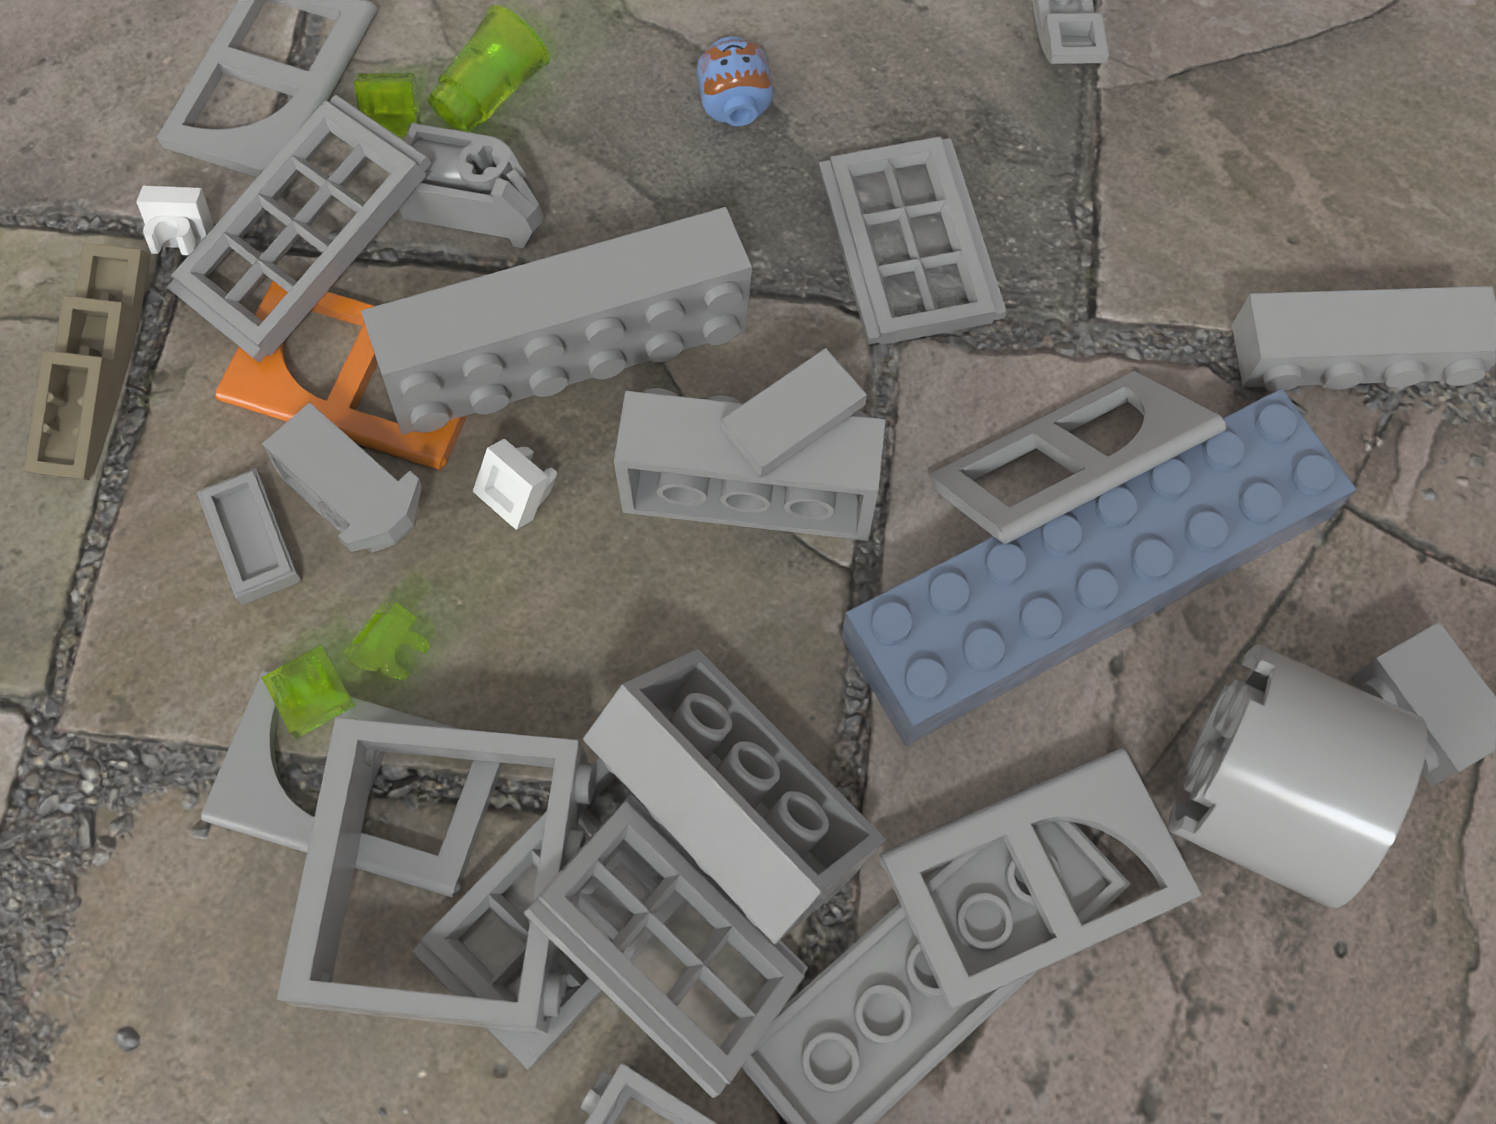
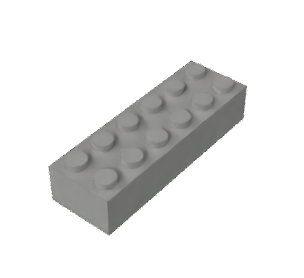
[361,207,752,435]

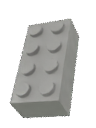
[614,388,886,541]
[583,649,886,944]

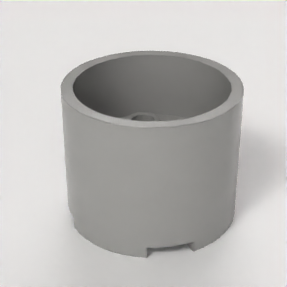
[1169,644,1428,909]

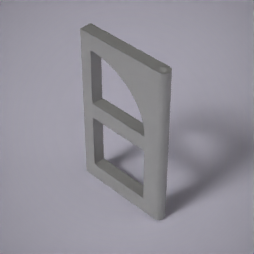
[157,0,378,178]
[929,371,1226,545]
[201,671,504,898]
[879,748,1202,1010]

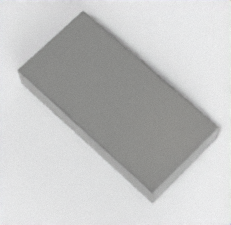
[721,348,867,478]
[197,468,302,606]

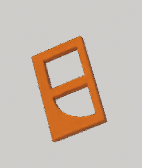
[216,280,467,471]

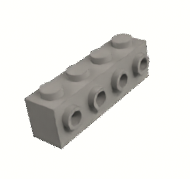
[1232,286,1496,392]

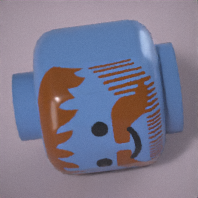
[696,37,774,126]

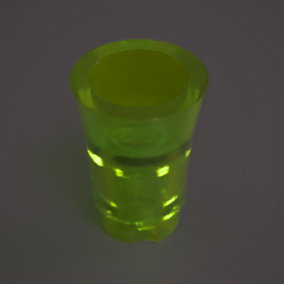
[427,4,550,133]

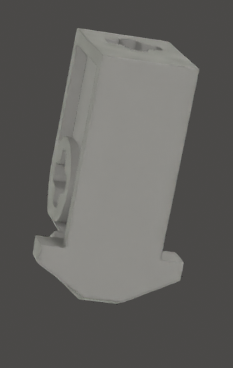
[398,123,544,249]
[262,402,422,553]

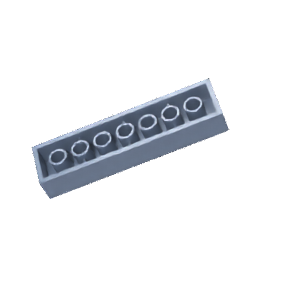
[841,388,1357,746]

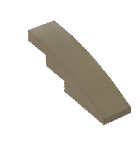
[23,242,151,480]

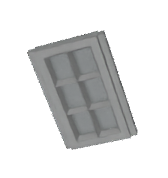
[818,136,1007,345]
[524,794,808,1098]

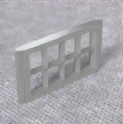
[167,95,432,363]

